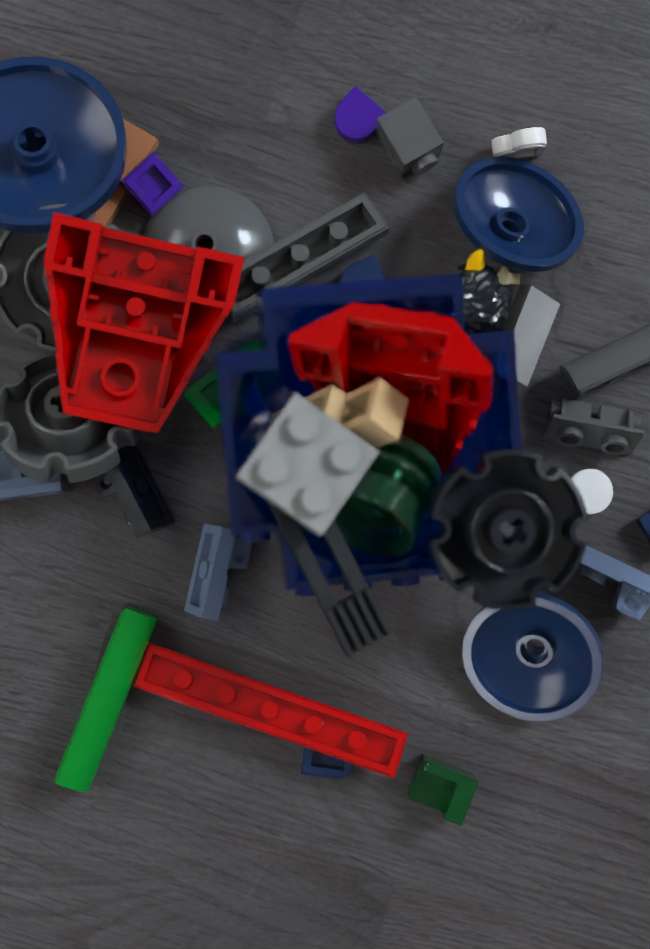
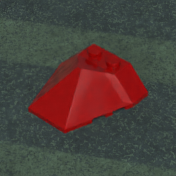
[44,213,245,434]
[288,302,492,475]

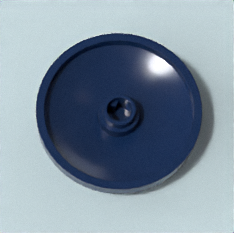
[0,56,127,233]

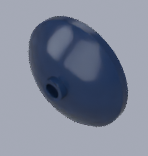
[453,157,584,272]
[462,593,604,722]

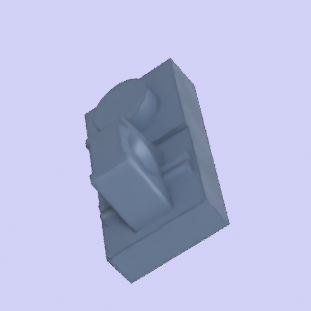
[184,523,253,621]
[578,545,650,620]

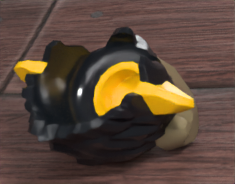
[450,249,521,348]

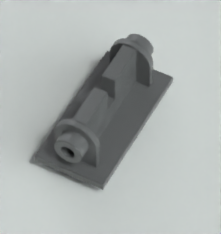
[543,397,645,455]

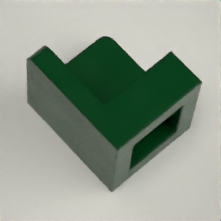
[407,753,478,826]

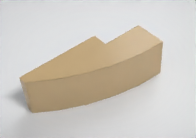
[267,378,409,448]

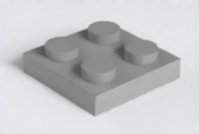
[236,392,379,537]

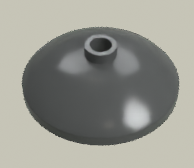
[143,186,274,260]

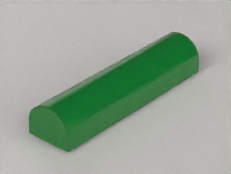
[54,604,158,792]

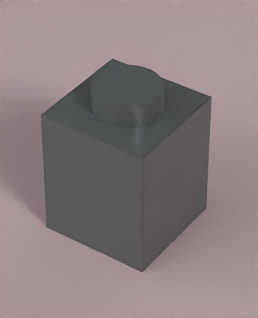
[376,96,444,178]

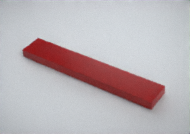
[132,643,409,778]

